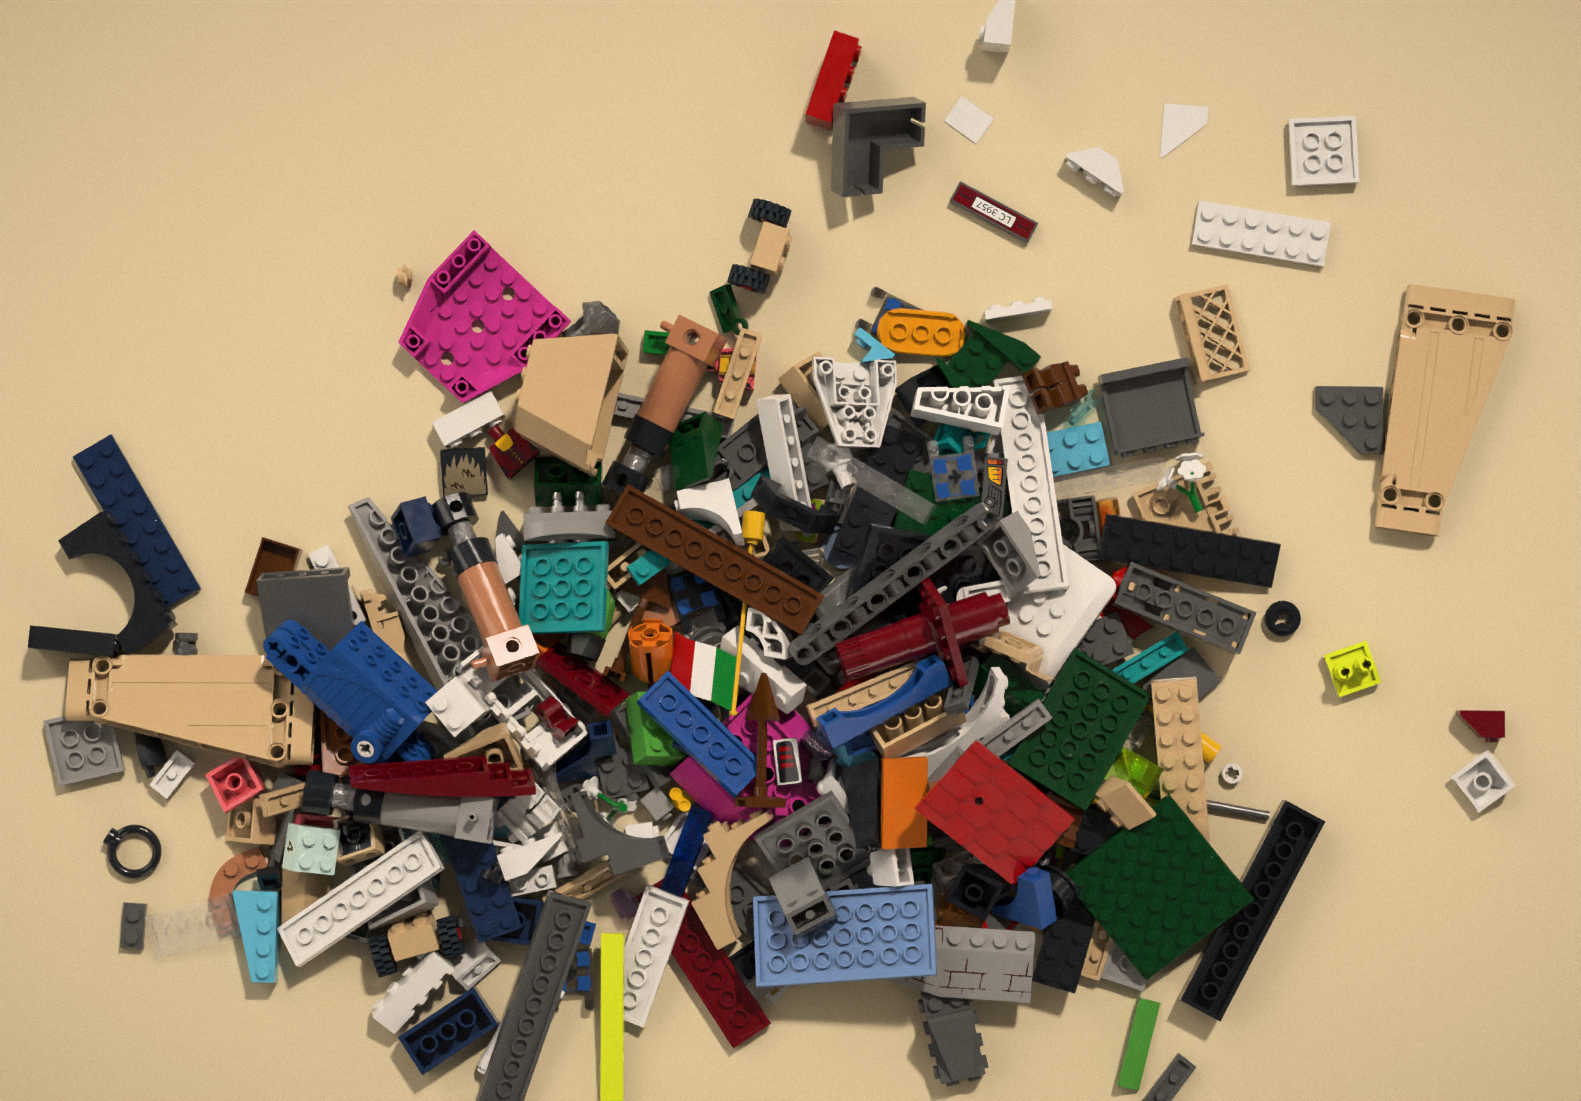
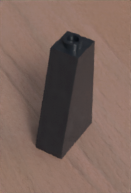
[28,625,121,657]
[842,758,882,853]

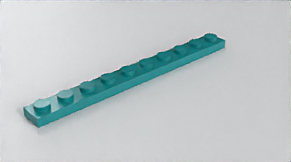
[999,631,1188,761]

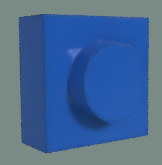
[579,921,597,945]

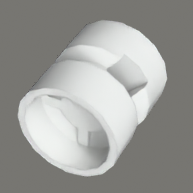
[530,822,568,863]

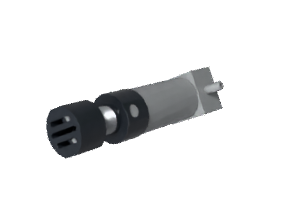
[302,770,499,844]

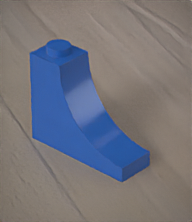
[991,867,1057,930]

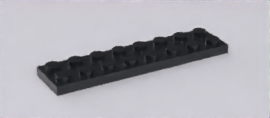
[1098,513,1281,588]

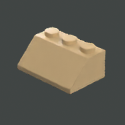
[778,351,830,431]

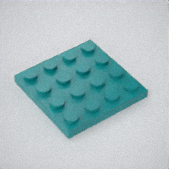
[519,541,609,634]

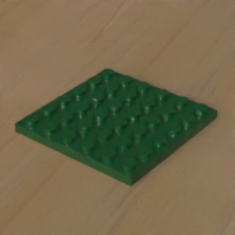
[1065,793,1254,980]

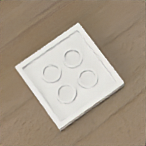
[1288,116,1360,186]

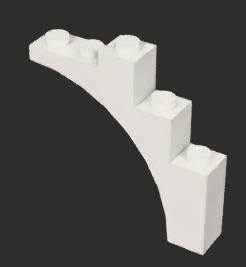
[898,667,1010,778]

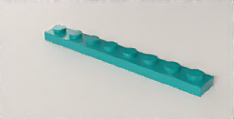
[626,466,771,586]

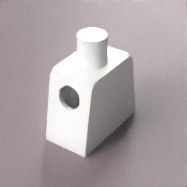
[867,848,914,887]

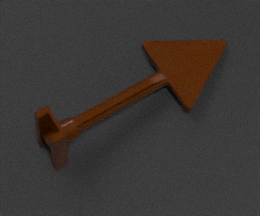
[603,568,671,683]
[735,673,786,808]

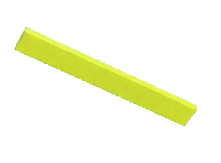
[600,932,625,1101]

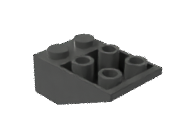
[769,857,839,938]

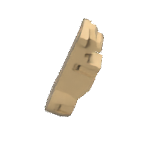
[360,589,407,662]

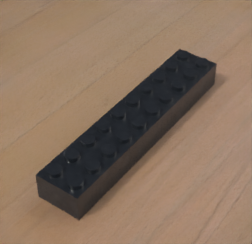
[1178,800,1326,1022]

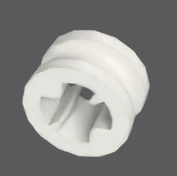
[1222,763,1242,783]

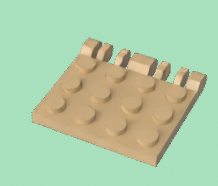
[1132,461,1242,576]

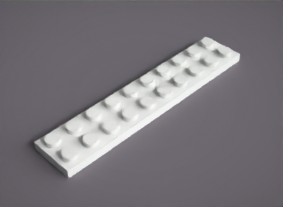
[994,376,1069,594]

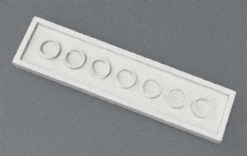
[277,831,445,967]

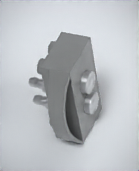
[523,491,616,544]

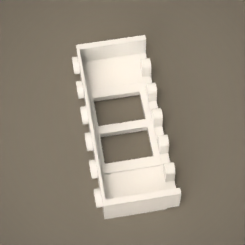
[456,645,588,772]

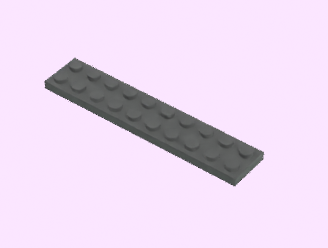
[476,890,592,1101]

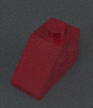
[1456,710,1505,742]

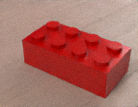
[805,30,862,130]

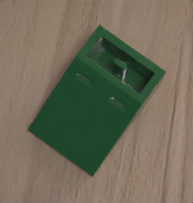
[669,411,724,491]

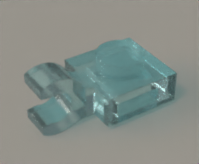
[1066,389,1103,425]

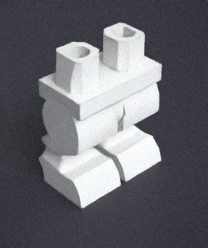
[495,783,561,843]

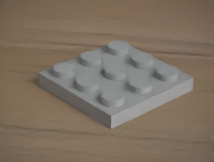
[44,708,125,786]

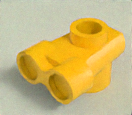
[669,788,696,812]

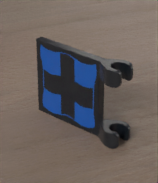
[667,570,727,634]

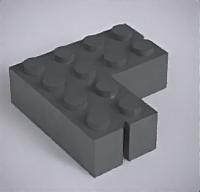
[831,97,926,197]

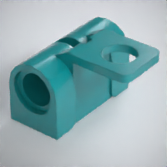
[931,423,991,461]

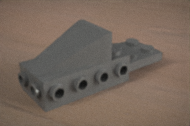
[918,991,989,1087]

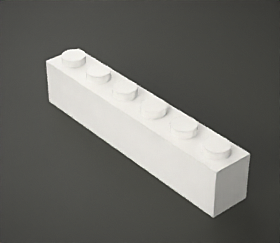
[756,394,812,531]

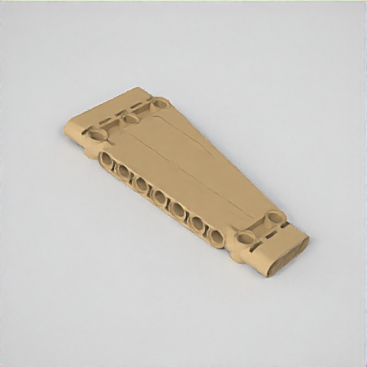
[1375,284,1516,536]
[65,655,316,768]

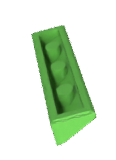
[1117,997,1160,1091]

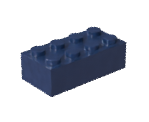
[398,986,500,1075]

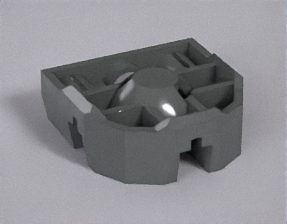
[1056,495,1103,563]

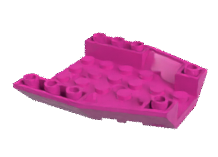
[398,230,572,403]
[669,693,829,847]

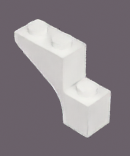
[495,533,522,606]

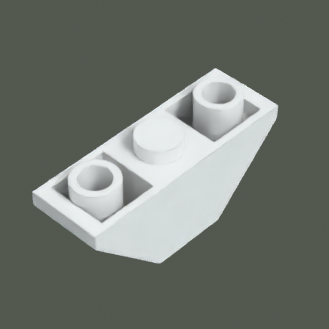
[1064,147,1124,197]

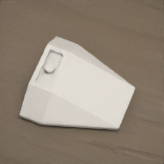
[812,357,897,448]

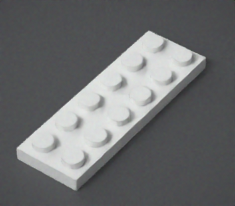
[1191,200,1331,267]
[624,885,690,1027]

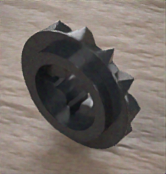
[1264,601,1301,636]

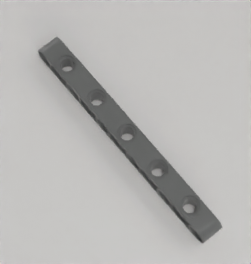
[789,503,997,665]

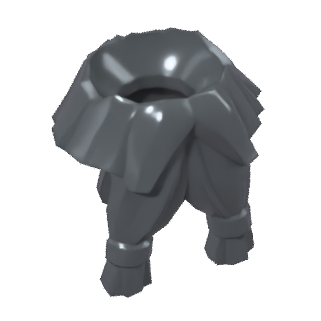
[562,301,620,337]

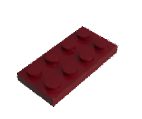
[536,641,630,717]

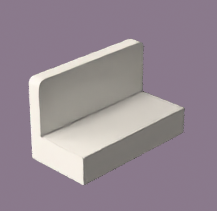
[450,936,501,991]

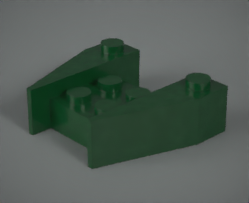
[934,320,1041,388]

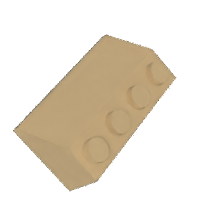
[868,686,966,758]

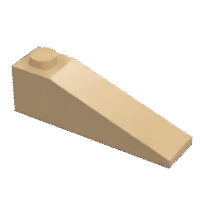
[281,868,331,952]

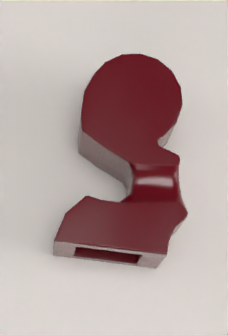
[535,696,579,741]

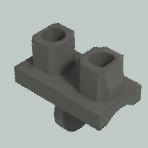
[825,480,851,524]

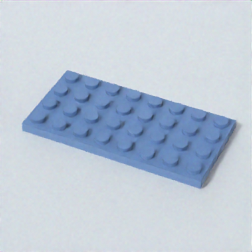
[753,884,938,988]

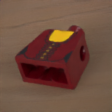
[487,425,541,480]

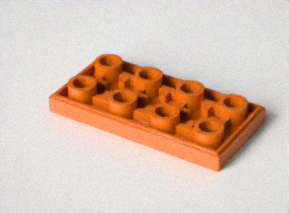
[881,756,928,849]

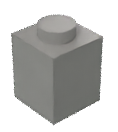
[640,787,675,822]

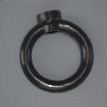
[103,824,162,878]

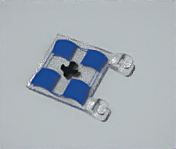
[927,436,980,502]

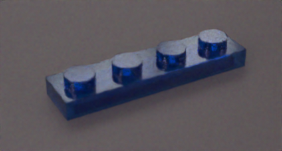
[660,805,714,897]

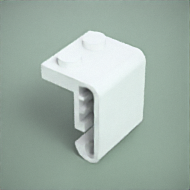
[425,675,492,737]

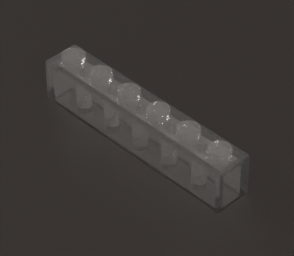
[806,436,937,525]

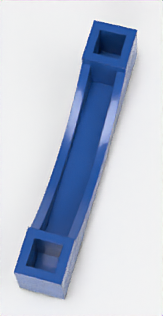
[816,654,952,749]

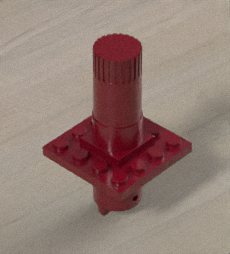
[834,577,1010,687]

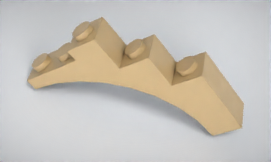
[691,808,774,950]

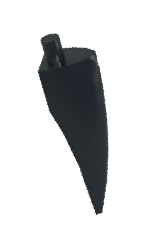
[135,732,168,779]

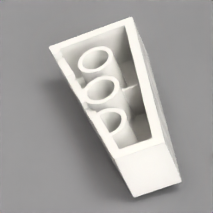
[911,386,1010,435]
[720,625,807,714]
[371,950,455,1034]

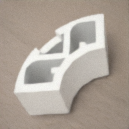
[745,607,793,659]

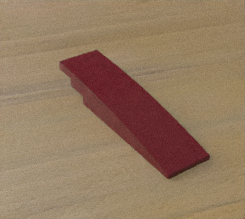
[349,755,536,797]

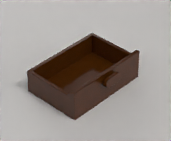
[245,537,303,597]

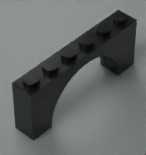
[58,511,178,655]

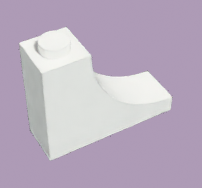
[674,479,745,547]

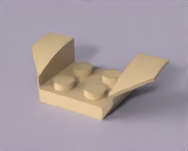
[967,629,1055,682]

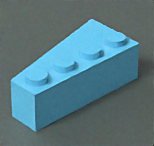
[232,890,281,983]

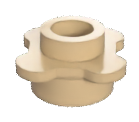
[397,264,413,288]

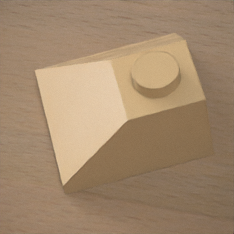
[225,798,276,845]

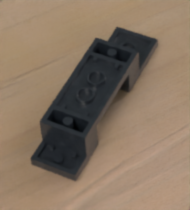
[1032,808,1123,994]

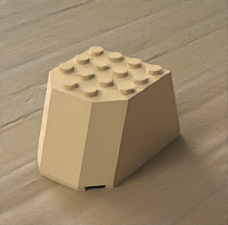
[514,334,629,477]

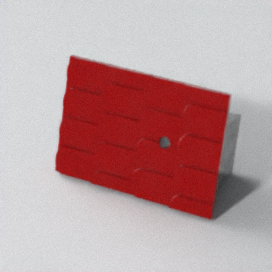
[914,739,1075,886]

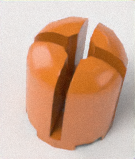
[628,618,674,683]

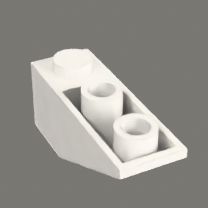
[496,830,563,881]

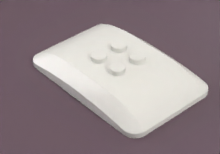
[974,544,1116,691]

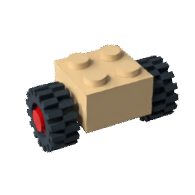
[727,198,792,294]
[369,910,465,977]

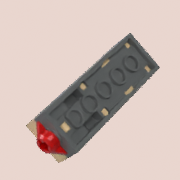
[1111,562,1257,655]

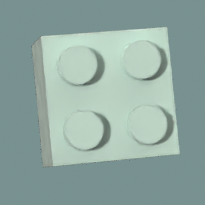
[282,823,341,875]

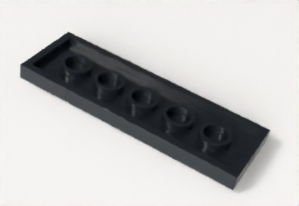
[833,424,925,558]

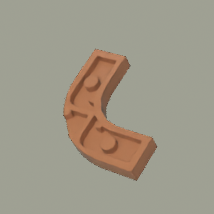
[210,846,268,934]

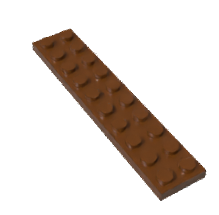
[605,484,824,635]

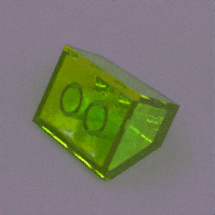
[1113,747,1164,799]

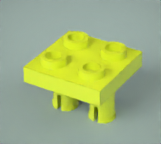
[1323,640,1382,698]

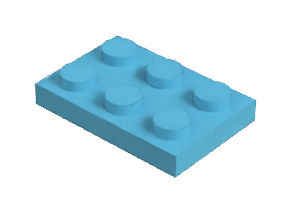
[1047,422,1110,477]

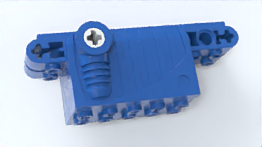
[263,619,438,764]

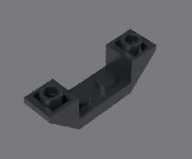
[751,475,841,534]

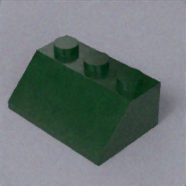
[534,457,603,507]
[973,652,1045,718]

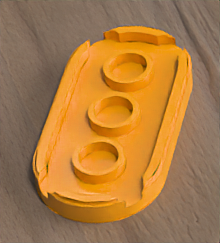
[877,308,966,357]

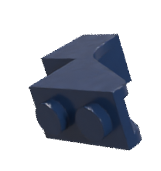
[552,720,617,784]

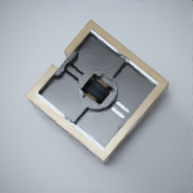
[333,815,385,867]

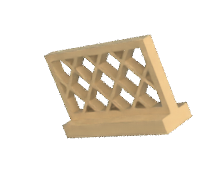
[1174,285,1250,384]

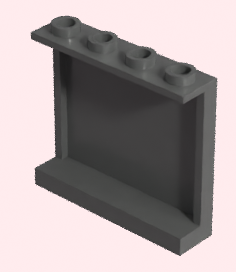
[1098,357,1205,458]
[256,567,355,651]

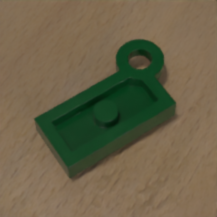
[709,284,748,335]

